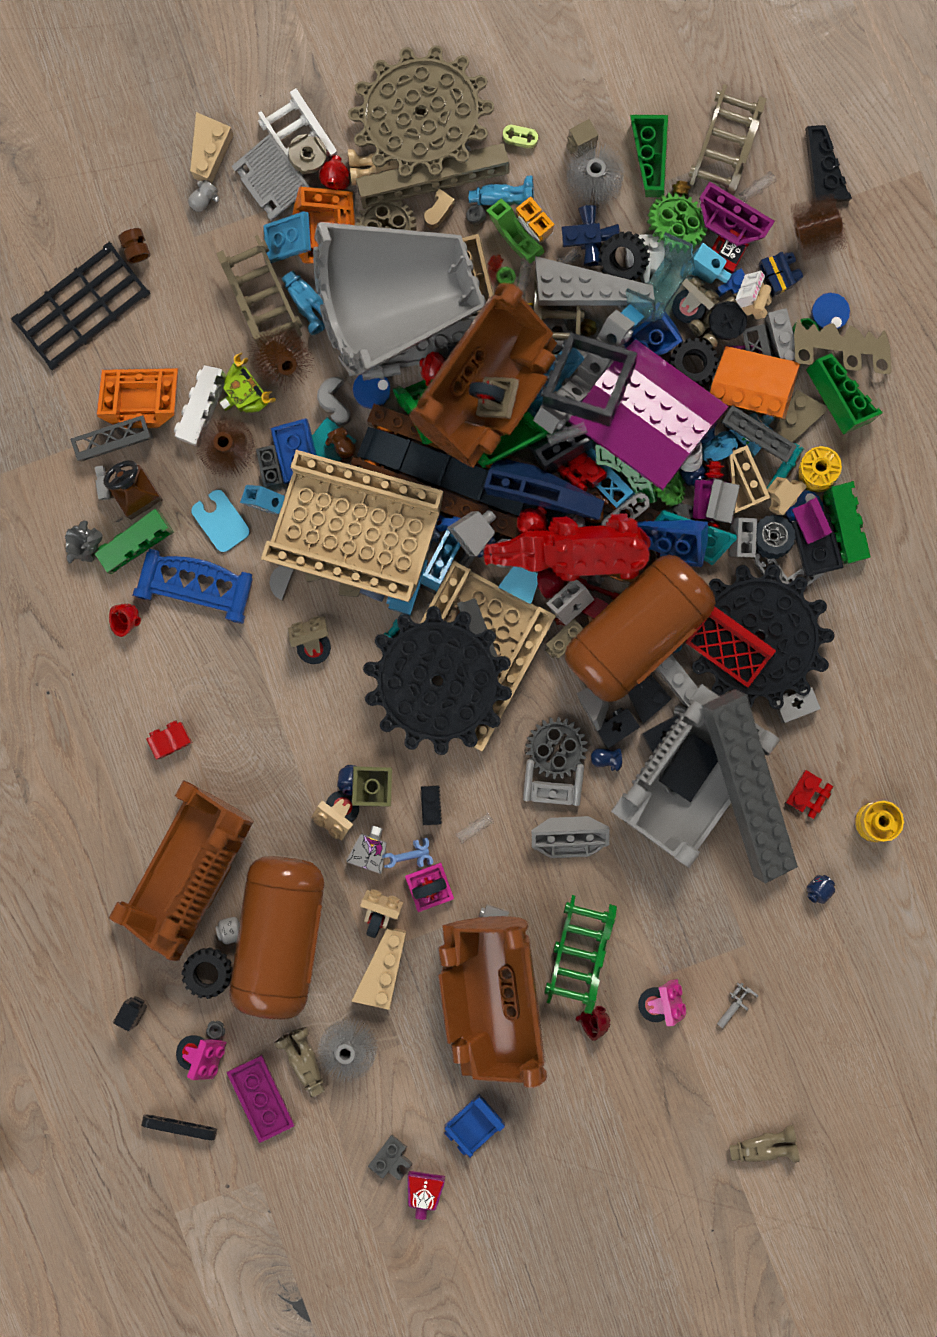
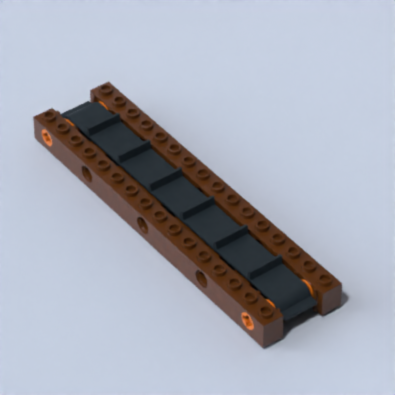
[350,404,661,585]

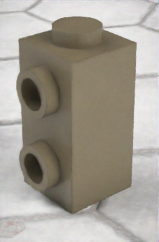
[545,619,583,659]

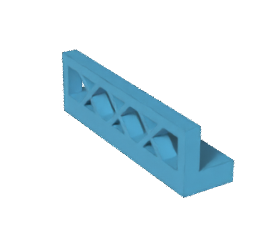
[586,448,635,508]

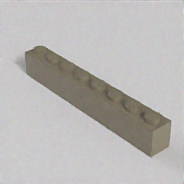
[356,143,510,208]

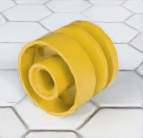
[798,446,842,493]
[855,801,904,843]

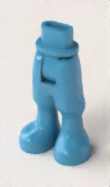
[469,175,534,206]
[281,270,325,336]

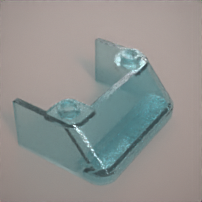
[626,232,695,322]

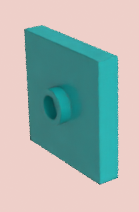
[312,417,357,462]

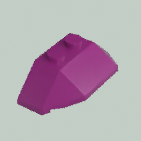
[699,182,775,246]

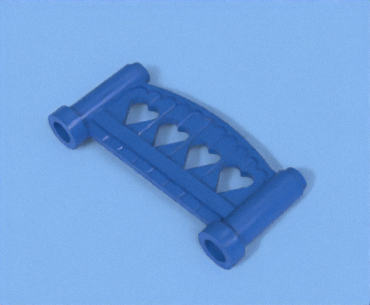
[132,549,253,624]

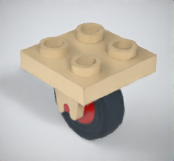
[311,790,359,841]
[360,889,403,938]

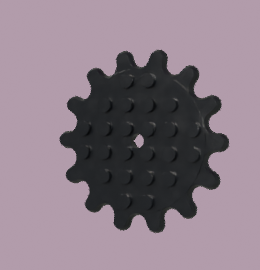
[685,564,835,709]
[363,606,512,755]

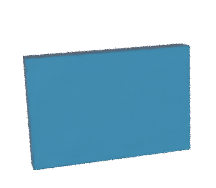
[263,211,311,263]

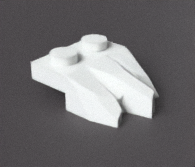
[625,234,665,284]

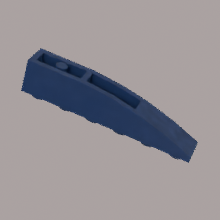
[484,458,605,521]

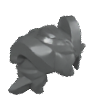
[65,520,103,563]

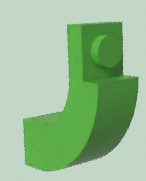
[486,199,545,264]

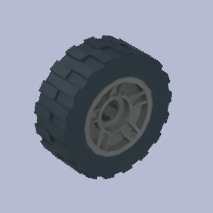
[756,515,796,559]

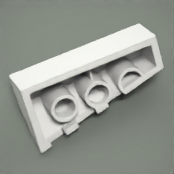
[174,365,226,447]

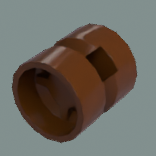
[118,228,151,263]

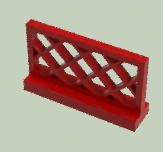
[685,606,776,688]

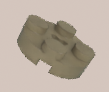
[288,134,326,174]

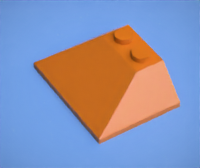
[293,186,355,264]
[97,368,178,429]

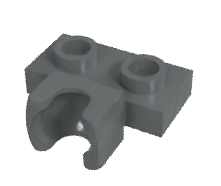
[368,1135,413,1180]

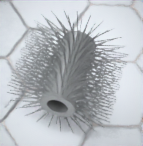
[566,141,623,209]
[316,1018,378,1083]

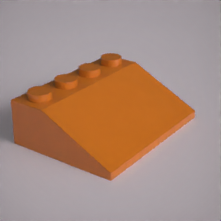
[710,346,800,420]

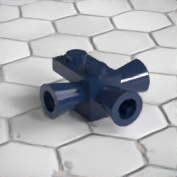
[561,205,620,267]

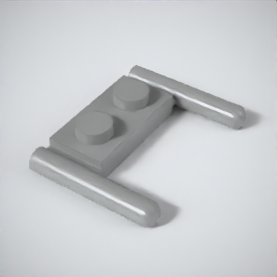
[523,759,584,806]

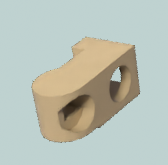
[424,188,455,229]

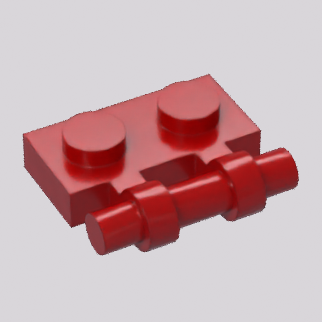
[557,452,607,491]
[785,770,834,819]

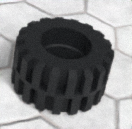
[598,231,650,280]
[668,338,719,387]
[182,947,233,999]

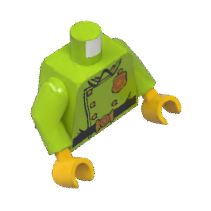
[219,353,276,413]

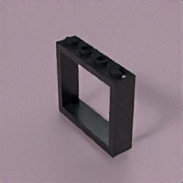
[541,332,637,427]

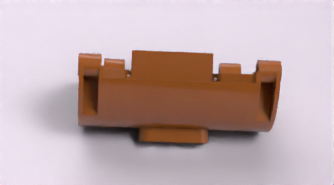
[410,283,557,467]
[109,780,254,961]
[438,916,547,1088]

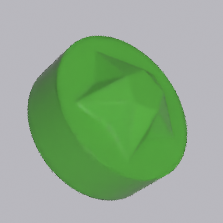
[496,266,516,284]

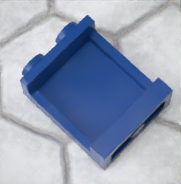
[444,1094,505,1157]

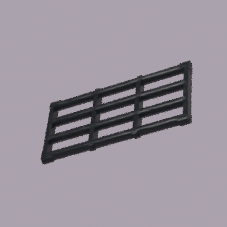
[11,241,151,371]

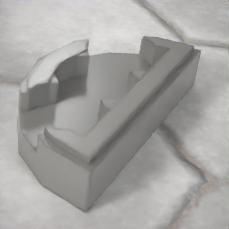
[269,565,294,600]

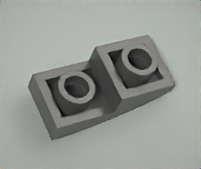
[256,445,283,487]

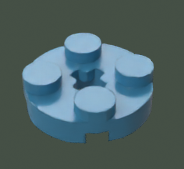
[702,431,738,461]

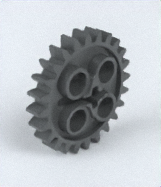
[525,717,588,779]

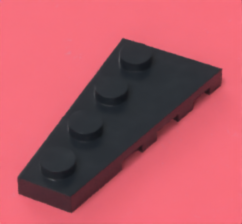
[805,125,852,203]
[628,674,672,724]

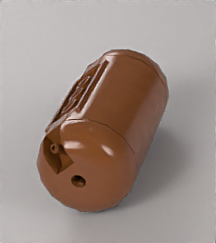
[564,555,715,702]
[230,856,325,1019]

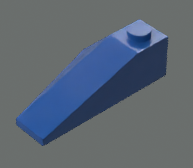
[623,310,683,356]
[637,520,708,567]

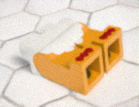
[516,196,555,244]

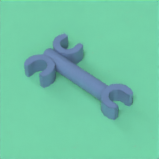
[382,838,433,868]

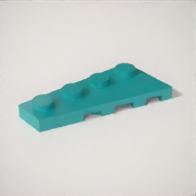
[654,510,737,566]

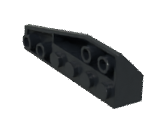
[528,421,598,473]

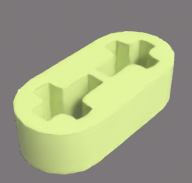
[503,125,538,148]

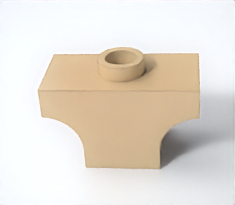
[767,477,807,516]

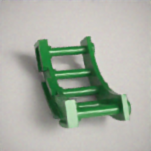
[544,895,617,1014]

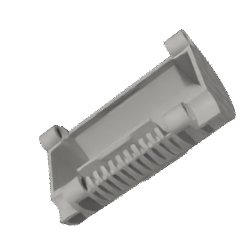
[611,684,780,868]

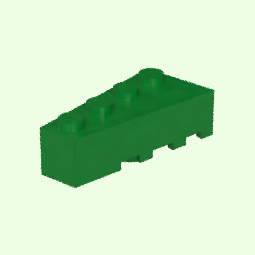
[630,115,669,197]
[806,354,883,435]
[823,481,871,565]
[95,509,174,574]

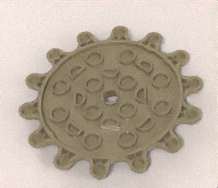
[348,46,494,178]

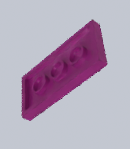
[226,1055,295,1143]

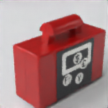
[711,229,750,274]

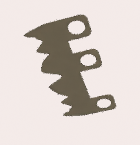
[794,319,891,374]

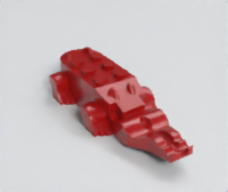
[483,514,651,581]

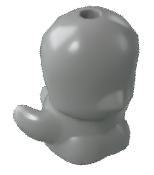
[188,180,219,212]

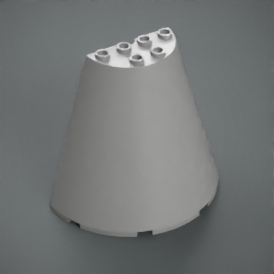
[313,222,486,375]

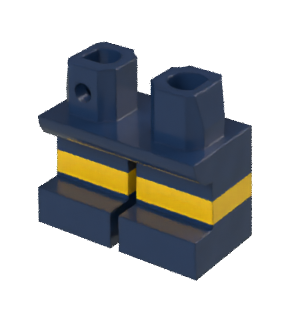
[758,252,803,297]

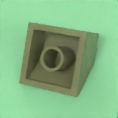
[352,766,392,807]

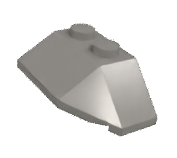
[531,816,609,858]

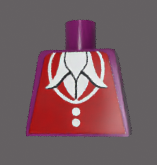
[408,1171,445,1220]

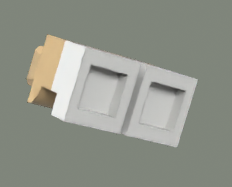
[735,271,772,320]

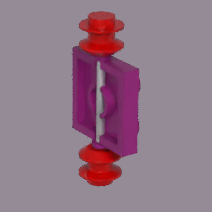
[693,461,730,528]

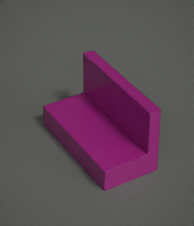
[792,497,832,544]

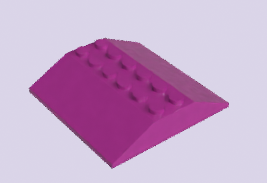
[568,339,729,491]

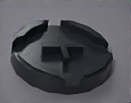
[708,301,747,340]

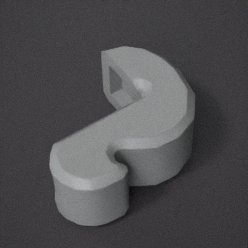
[317,377,351,425]

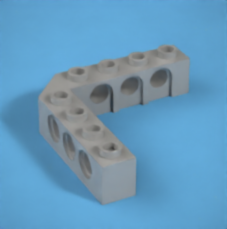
[533,310,635,434]

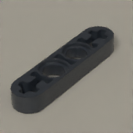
[141,1114,217,1140]

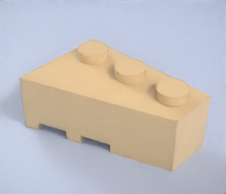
[190,112,234,184]
[726,445,770,515]

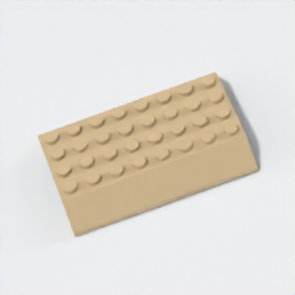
[261,450,443,602]
[420,561,556,751]

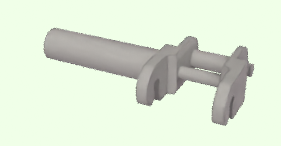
[717,982,759,1028]

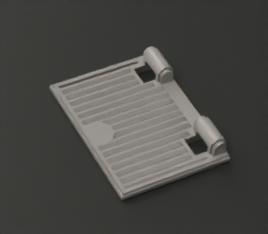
[232,133,309,221]

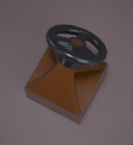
[103,460,163,520]

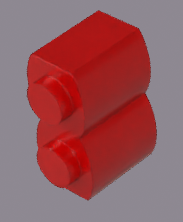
[146,720,192,760]

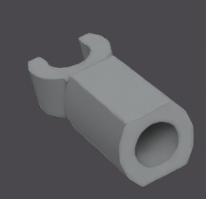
[95,466,112,500]

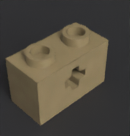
[566,119,599,158]

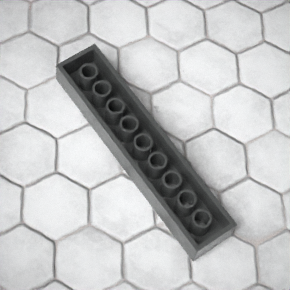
[701,690,798,884]

